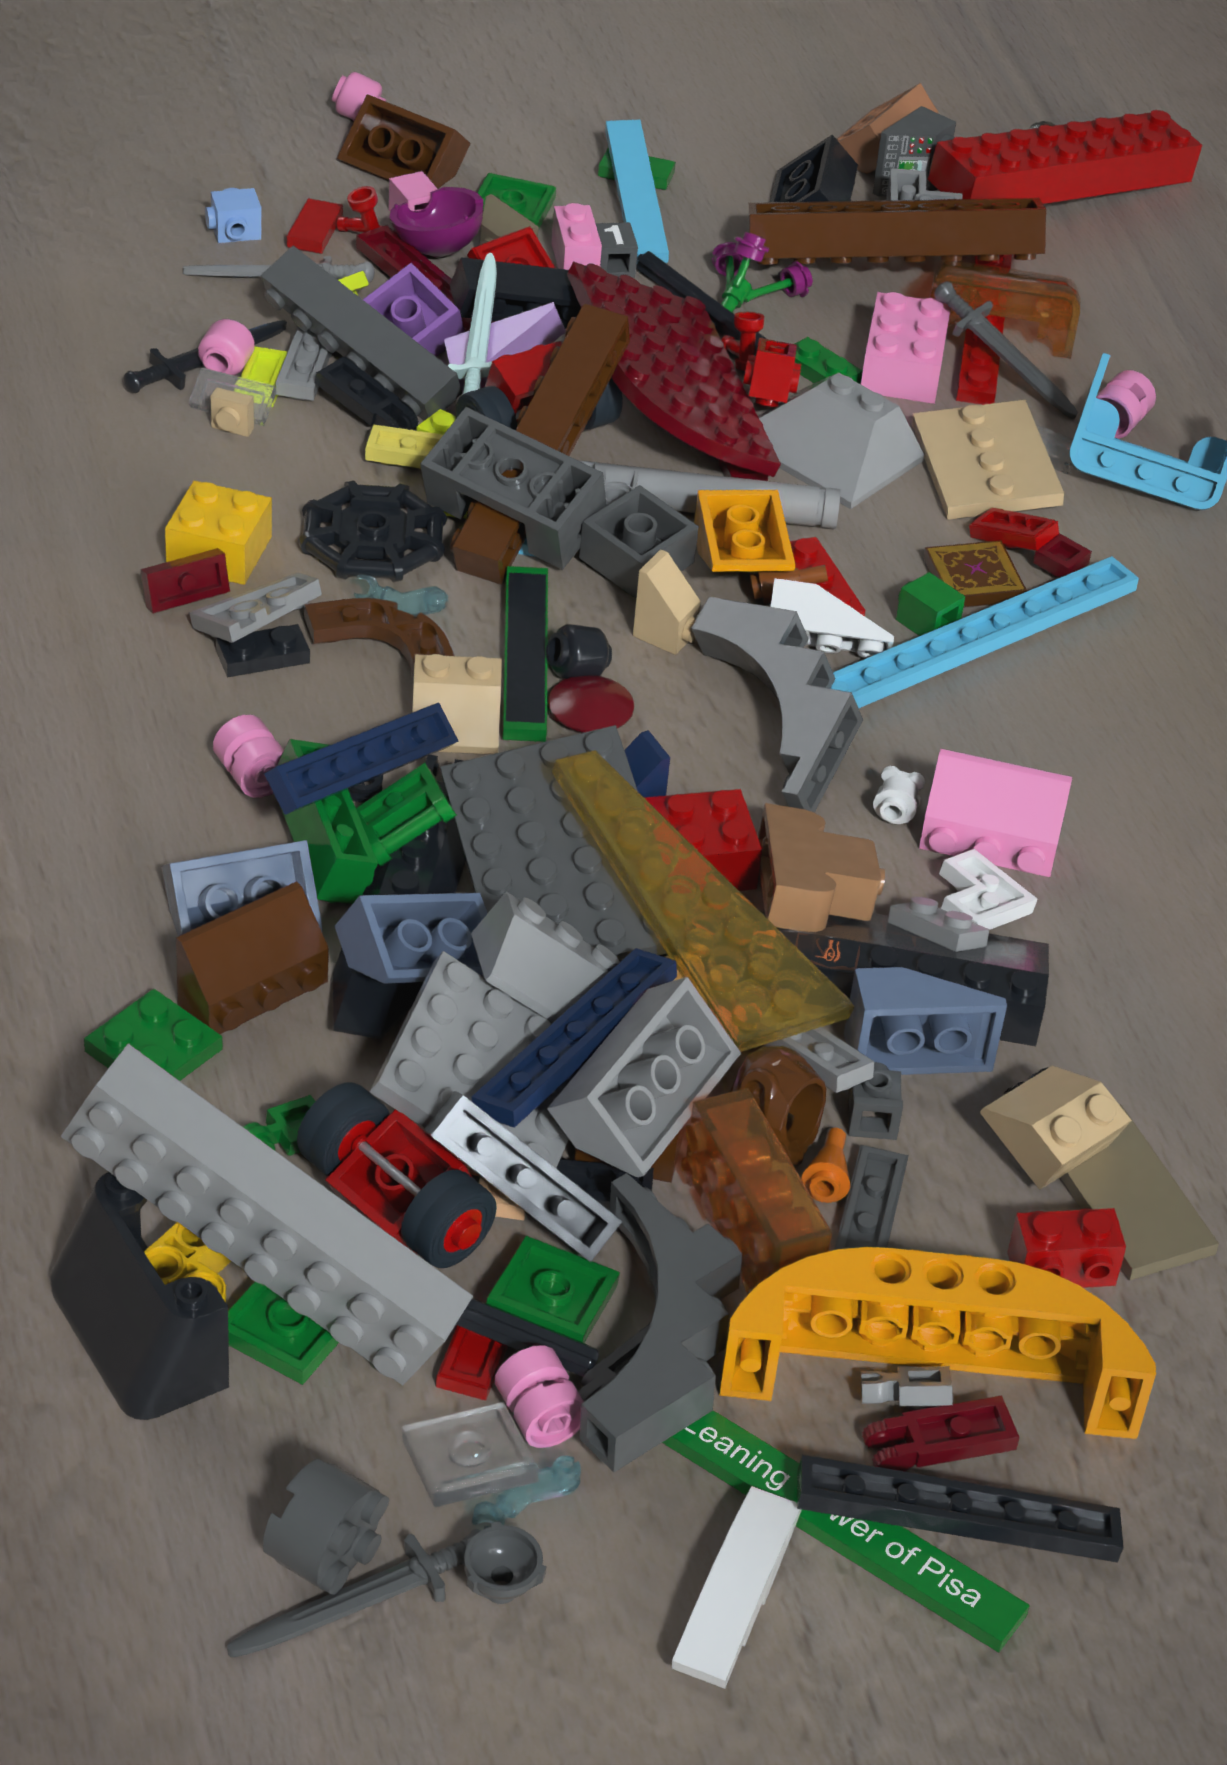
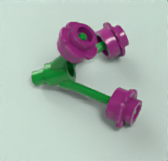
[712,231,813,313]

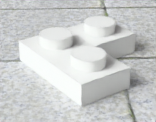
[939,849,1037,930]

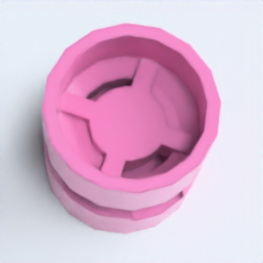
[1096,370,1156,439]
[213,715,284,798]
[495,1345,584,1448]

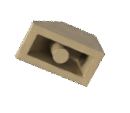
[633,550,701,655]

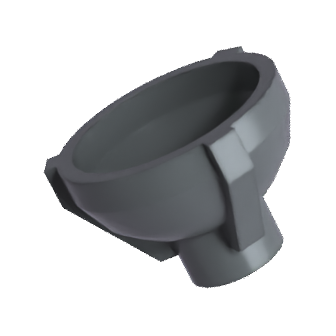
[464,1521,547,1604]

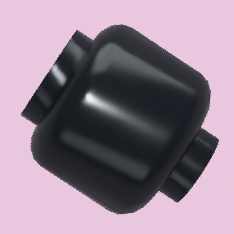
[546,624,612,679]

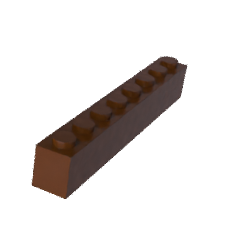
[450,303,630,585]

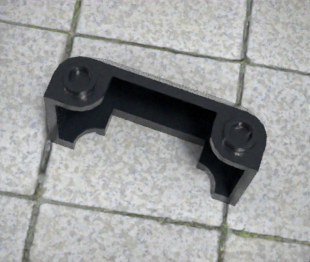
[50,1172,229,1420]

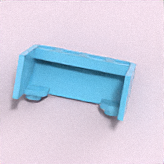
[1069,353,1227,510]

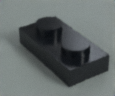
[216,624,310,678]

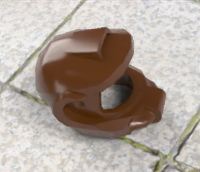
[726,1046,827,1167]

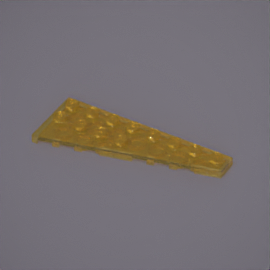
[552,750,854,1052]

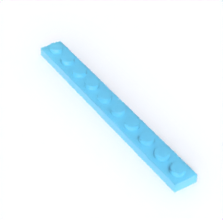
[830,556,1139,708]

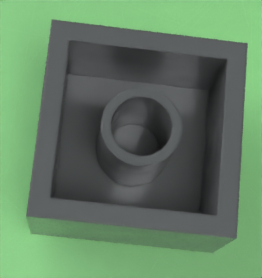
[579,485,699,598]

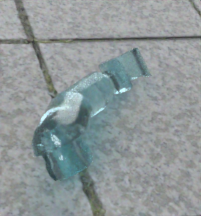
[354,575,448,616]
[471,1455,581,1529]

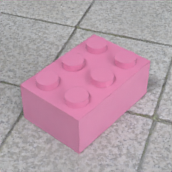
[861,292,951,404]

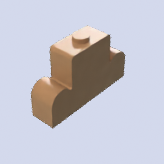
[757,803,885,932]

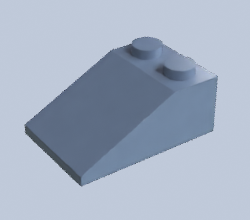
[844,967,1007,1075]

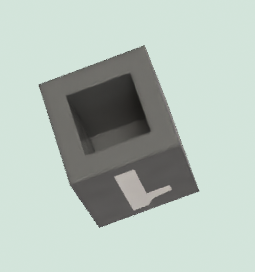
[595,222,638,278]

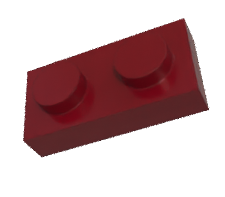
[141,548,230,613]

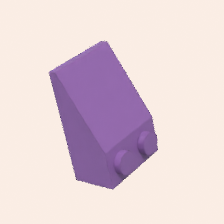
[363,263,465,357]

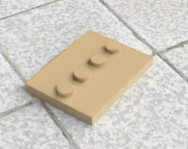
[912,400,1064,520]

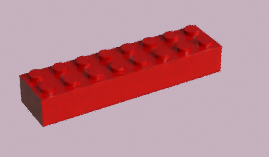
[928,110,1202,204]

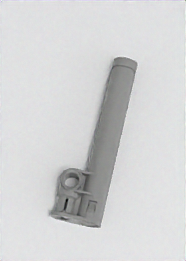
[578,460,841,529]

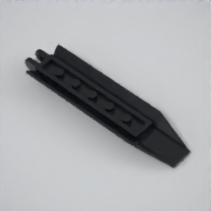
[332,754,466,1039]

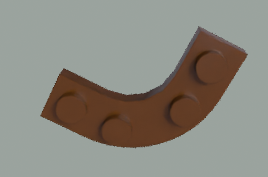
[304,598,454,677]

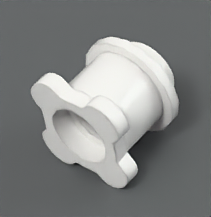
[873,766,925,824]

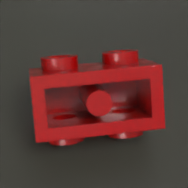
[743,338,801,407]
[1007,1208,1126,1288]

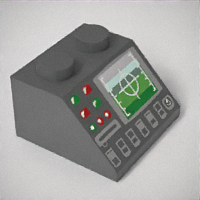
[873,106,956,196]

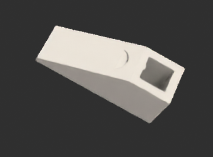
[771,578,894,658]

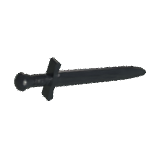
[123,320,287,393]

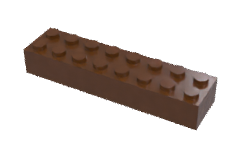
[749,198,1046,265]

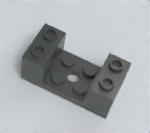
[420,407,607,570]

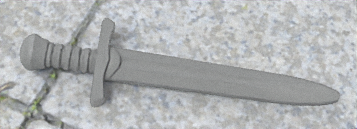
[183,256,375,283]

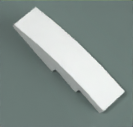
[672,1486,802,1689]

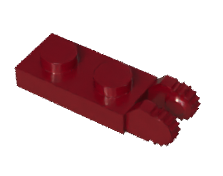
[861,1395,1020,1472]

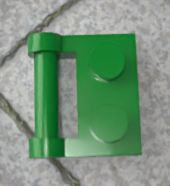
[356,763,457,866]

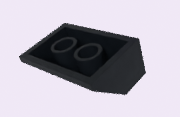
[770,135,858,202]

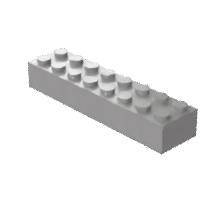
[61,1044,473,1386]

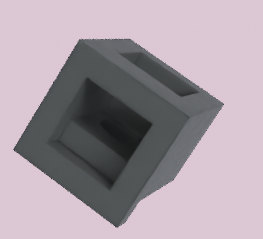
[848,1062,903,1140]

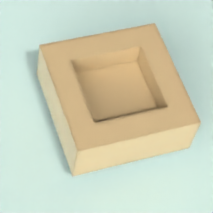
[211,387,254,437]

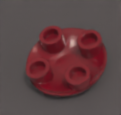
[548,676,634,733]

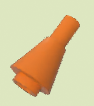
[801,1127,850,1203]

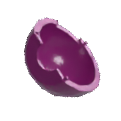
[390,187,483,257]

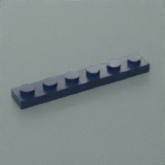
[264,702,459,815]
[471,948,677,1128]

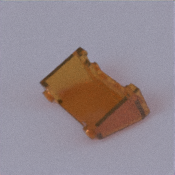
[929,261,1081,359]

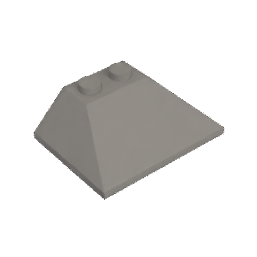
[758,372,924,509]

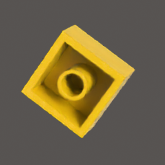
[165,481,272,585]

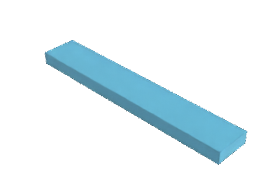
[605,120,669,265]

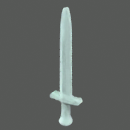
[448,253,497,395]

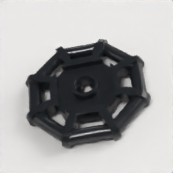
[299,480,447,582]

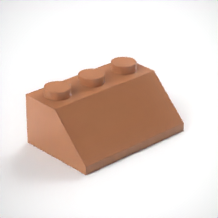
[837,83,939,174]

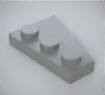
[189,573,322,643]

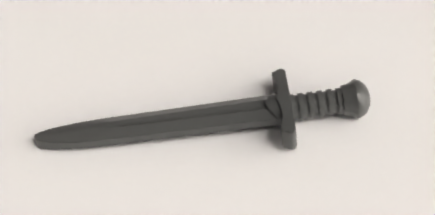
[934,281,1078,419]
[227,1529,481,1657]

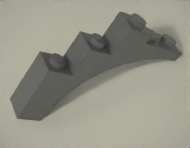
[580,1173,742,1472]

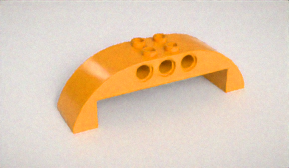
[719,1247,1156,1439]

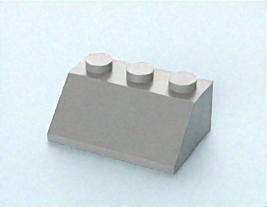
[471,891,620,1022]

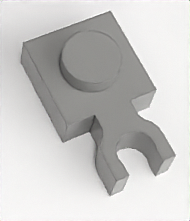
[861,1366,953,1410]

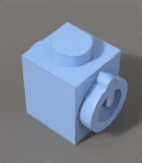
[205,188,261,243]

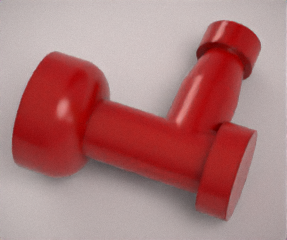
[337,186,382,232]
[721,312,765,371]

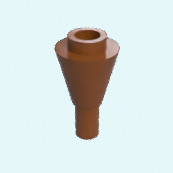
[750,565,828,606]

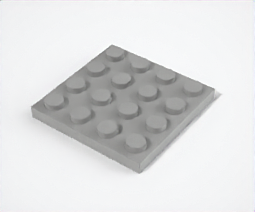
[370,951,587,1168]

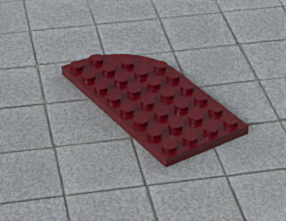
[567,261,781,477]

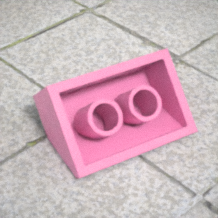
[919,749,1072,877]

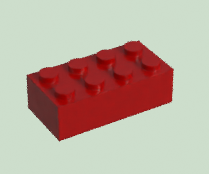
[640,789,762,897]

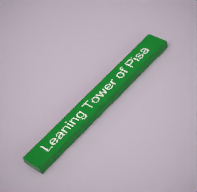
[662,1410,1030,1653]

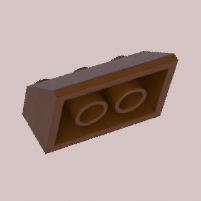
[337,94,471,189]
[176,881,329,1034]

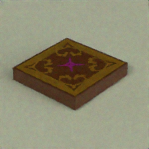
[923,540,1027,607]

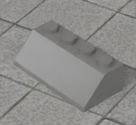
[547,977,741,1177]

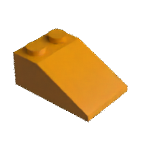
[694,490,795,572]

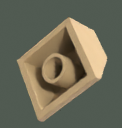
[412,654,502,754]
[980,1066,1132,1190]

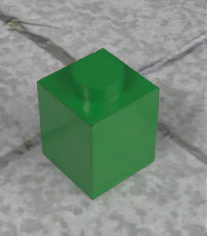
[896,572,966,636]

